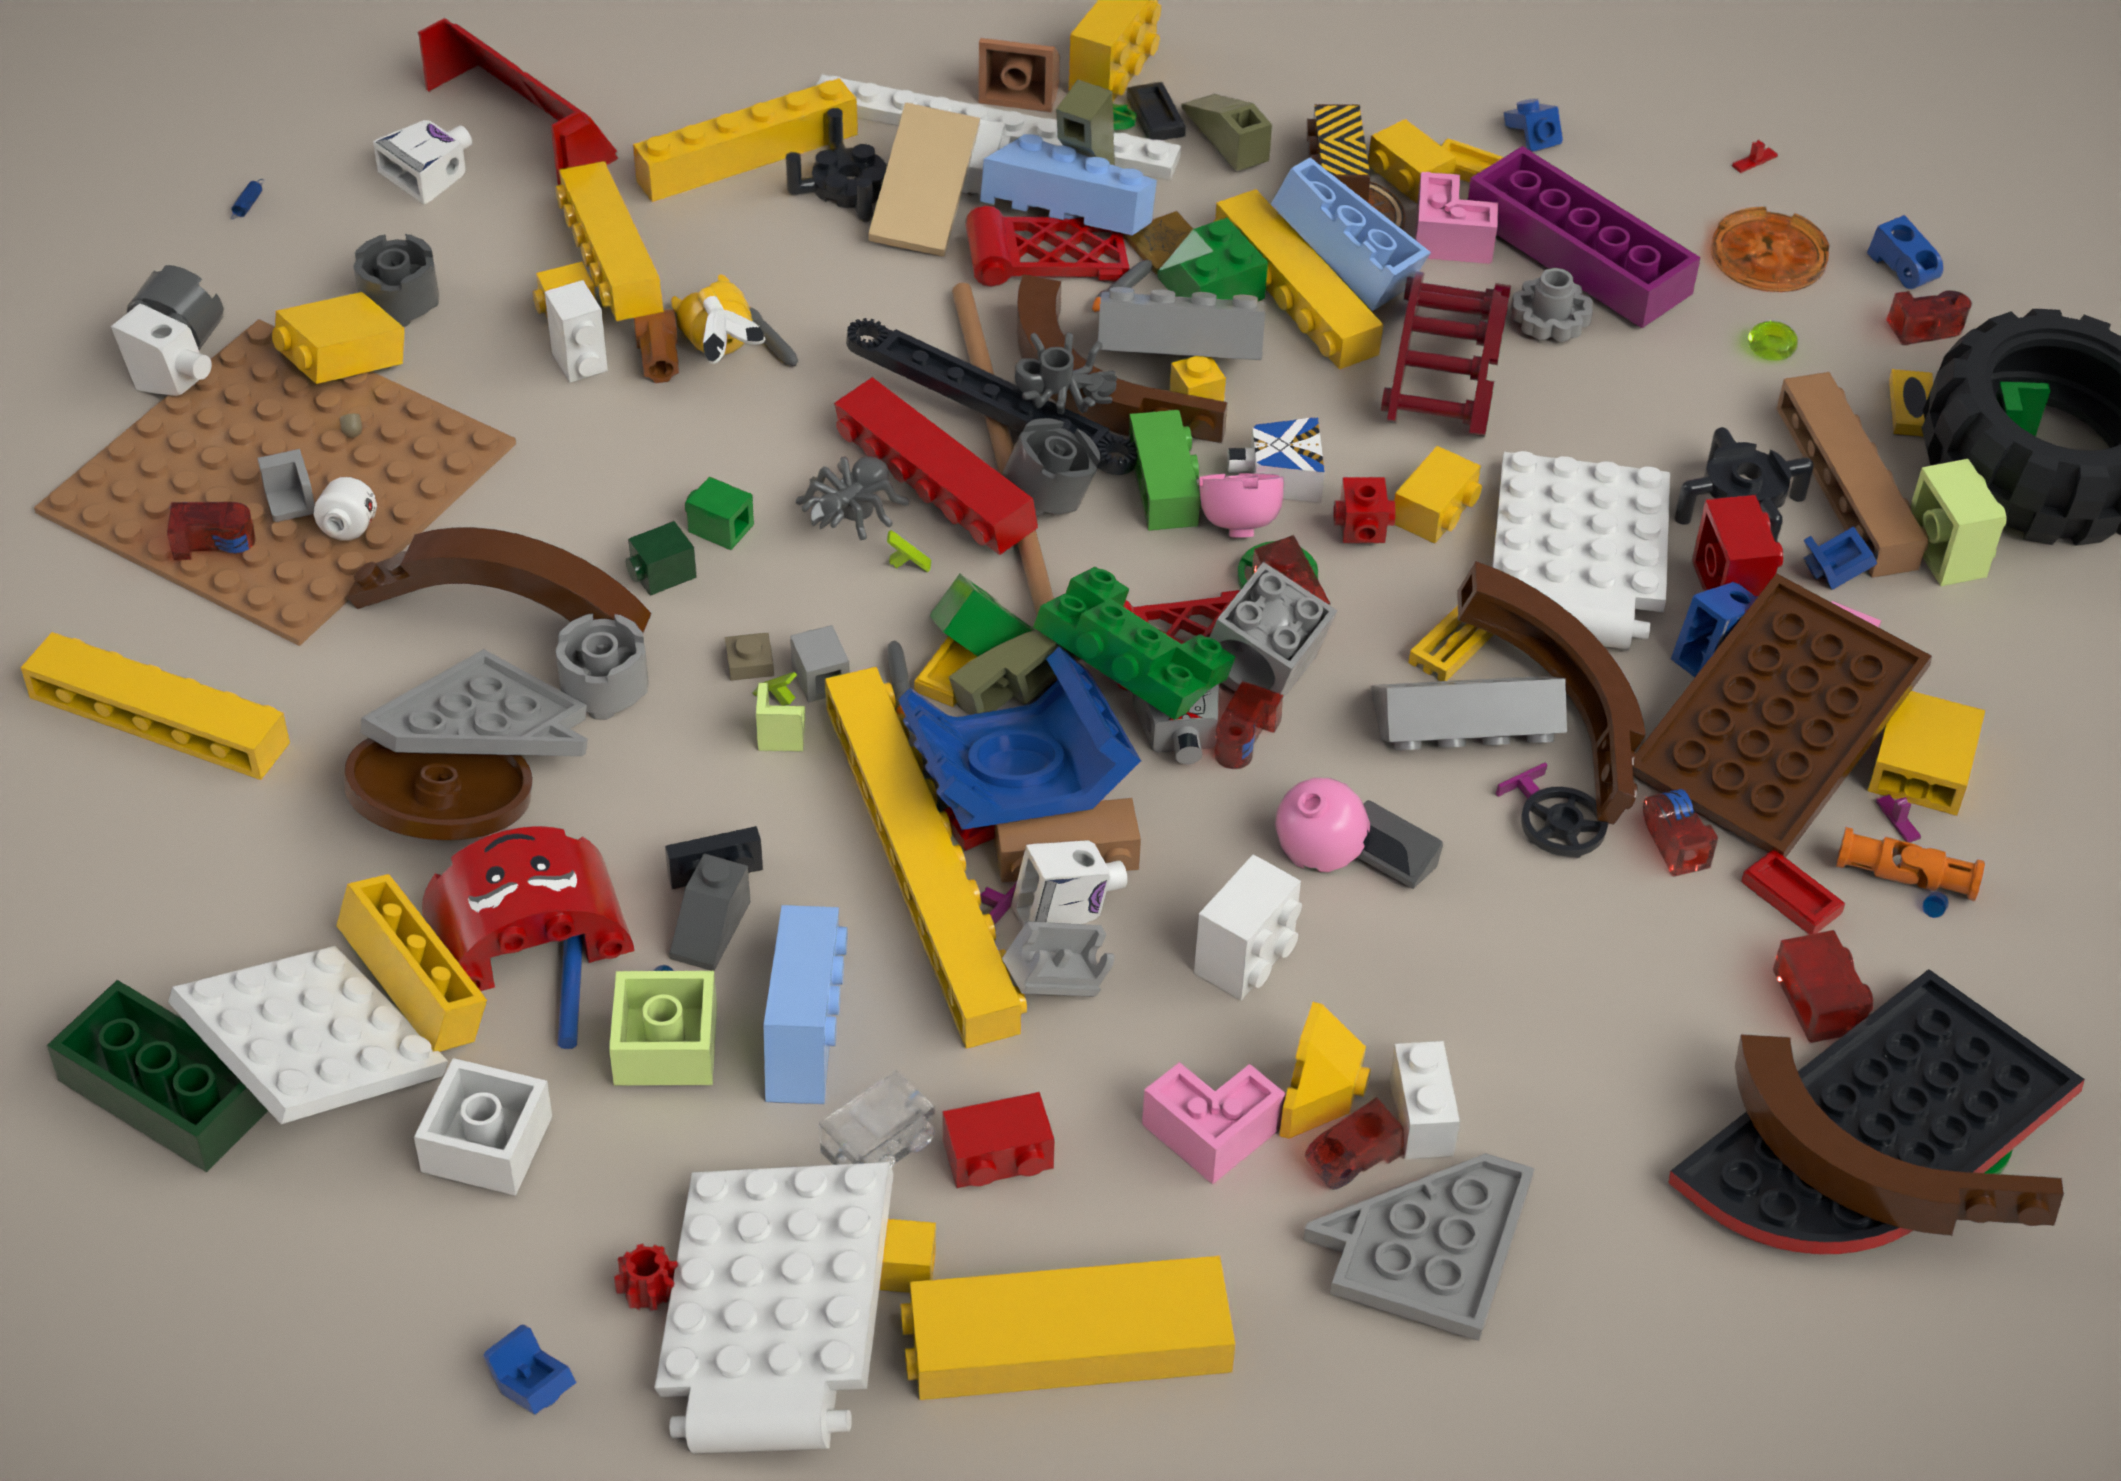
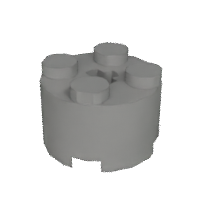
[555,614,648,720]

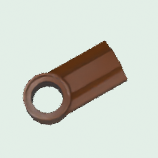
[634,309,679,383]

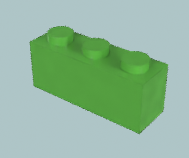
[1129,410,1202,531]

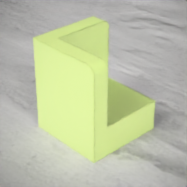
[756,683,806,751]

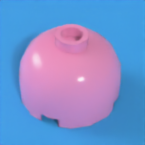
[1199,473,1283,537]
[1275,778,1370,872]

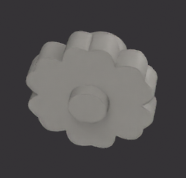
[1511,268,1593,342]

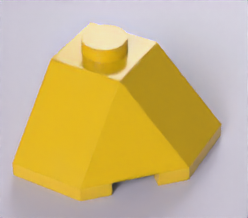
[1279,1002,1371,1139]

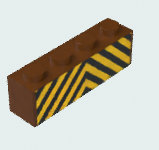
[1306,104,1370,202]

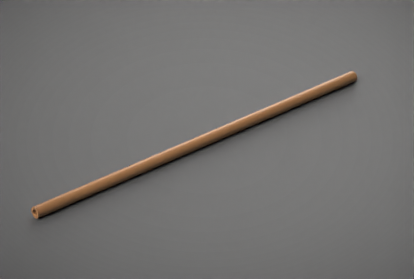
[952,283,1058,683]

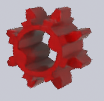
[614,1243,678,1311]

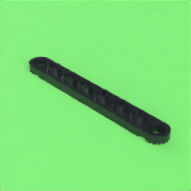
[846,318,1138,475]

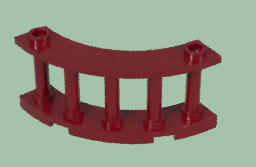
[1381,271,1511,437]

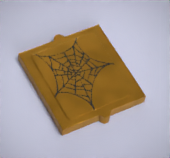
[1122,211,1193,275]

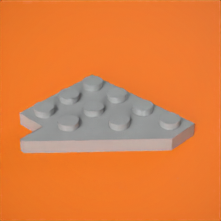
[360,649,588,756]
[1304,1153,1534,1341]

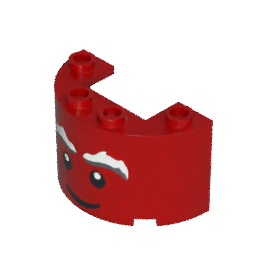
[422,826,635,991]

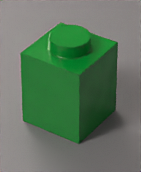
[685,476,754,550]

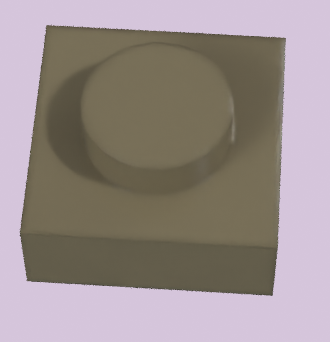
[725,632,774,681]

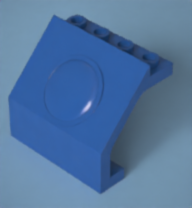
[898,647,1141,830]

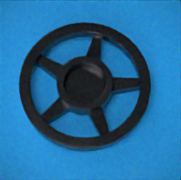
[1521,787,1608,858]

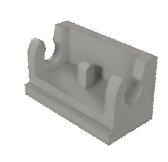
[1002,921,1114,996]

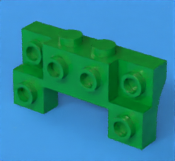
[1033,567,1236,720]

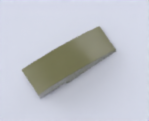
[949,630,1081,715]

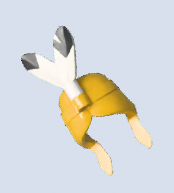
[671,274,765,364]

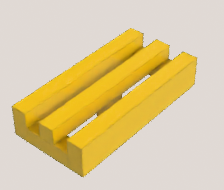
[1408,605,1494,681]

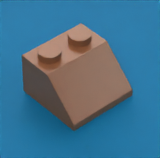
[979,38,1060,112]

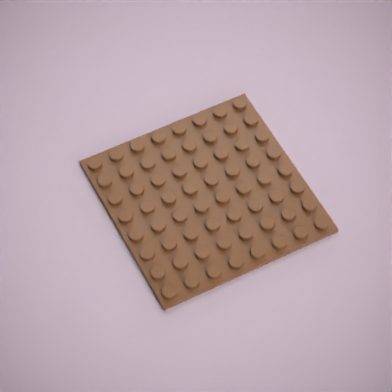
[34,319,516,646]

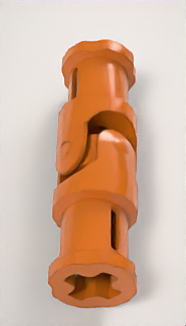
[1836,827,1985,901]

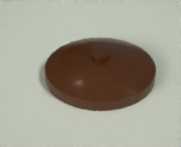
[344,738,533,840]

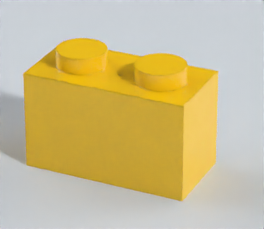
[1368,119,1456,203]
[1394,446,1482,544]

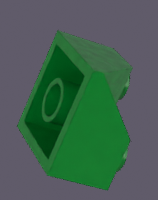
[1157,217,1268,302]

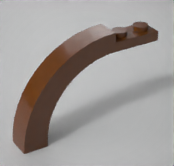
[1017,274,1228,443]
[347,527,652,633]
[1457,561,1646,825]
[1735,1034,2064,1236]

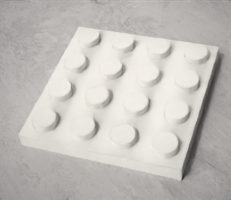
[168,946,448,1124]

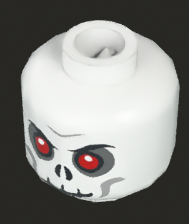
[314,477,377,541]

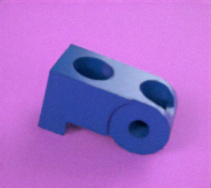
[1867,215,1944,289]

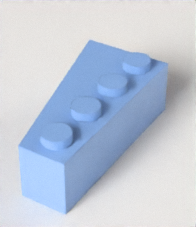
[980,134,1157,235]
[1271,158,1431,311]
[764,905,848,1104]

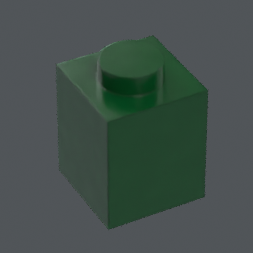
[625,521,697,596]

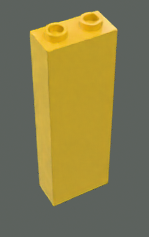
[900,1255,1236,1400]

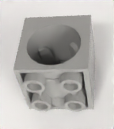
[1210,562,1338,715]

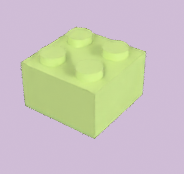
[1911,459,2007,586]
[609,971,717,1086]

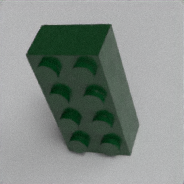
[47,980,268,1173]

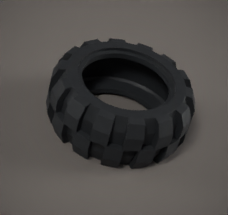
[1922,308,2121,546]

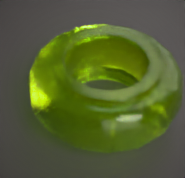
[1748,321,1798,361]

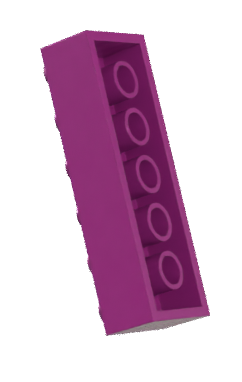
[1468,146,1701,328]

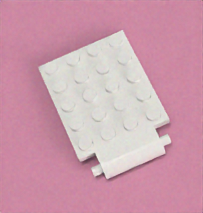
[1492,451,1670,649]
[655,1162,893,1454]

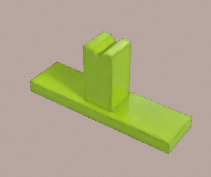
[887,530,932,572]
[752,672,797,706]

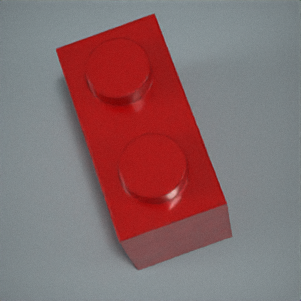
[942,1092,1055,1188]

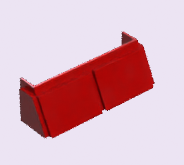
[418,18,618,185]

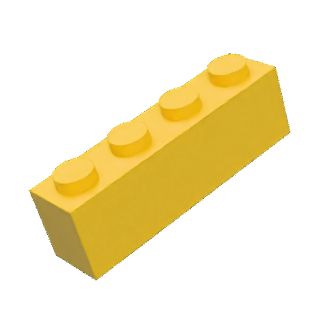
[336,874,487,1052]

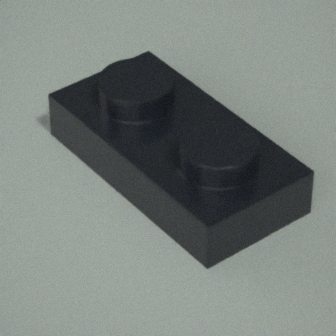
[665,826,763,889]

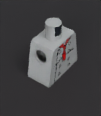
[1133,684,1219,765]

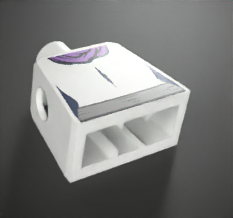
[373,120,472,205]
[1011,840,1127,928]

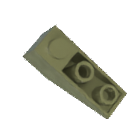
[1056,80,1115,166]
[1182,94,1272,171]

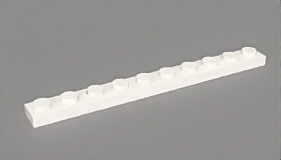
[817,75,1181,180]

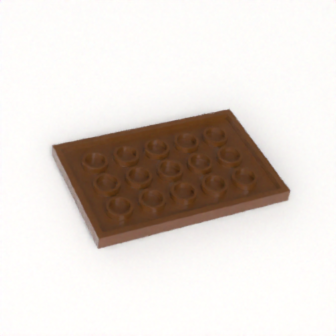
[1633,573,1932,857]

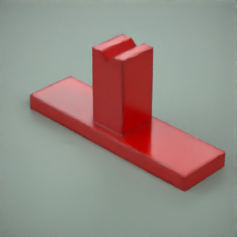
[1732,140,1778,173]

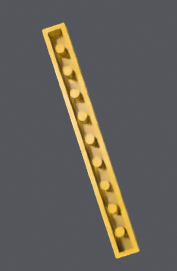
[825,667,1027,1049]

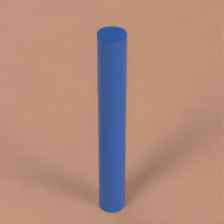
[558,934,583,1049]

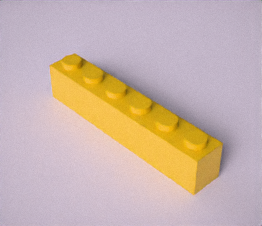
[633,78,858,202]
[555,161,664,321]
[1213,189,1383,370]
[21,632,290,780]

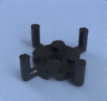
[785,108,888,221]
[1674,427,1814,542]

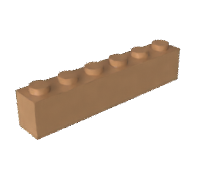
[1776,372,1928,578]

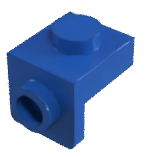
[1503,99,1563,151]
[1803,526,1877,590]
[483,1324,576,1415]

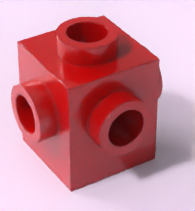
[1333,477,1396,543]

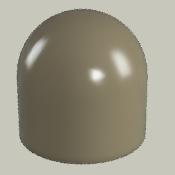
[339,413,362,438]

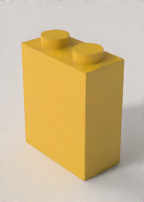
[272,292,405,384]
[1868,691,1986,816]

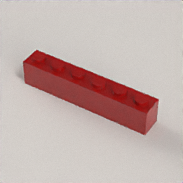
[834,377,1038,556]

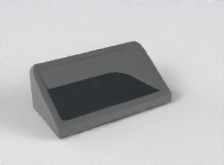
[1357,800,1443,889]

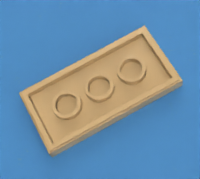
[868,102,980,257]

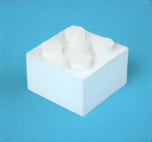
[1194,854,1302,1000]
[414,1058,552,1196]

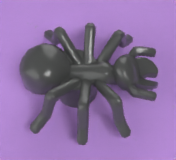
[1015,333,1117,414]
[796,456,909,540]

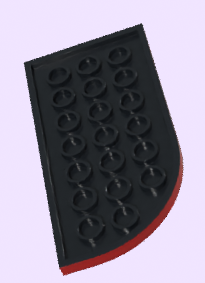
[1668,969,2085,1254]

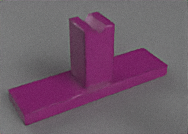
[1495,762,1548,799]
[1875,795,1921,843]
[980,882,1017,926]

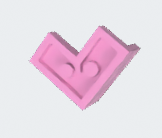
[1415,172,1498,264]
[1142,1062,1286,1184]

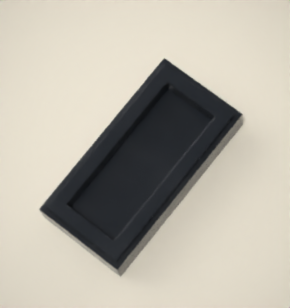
[1127,82,1186,140]

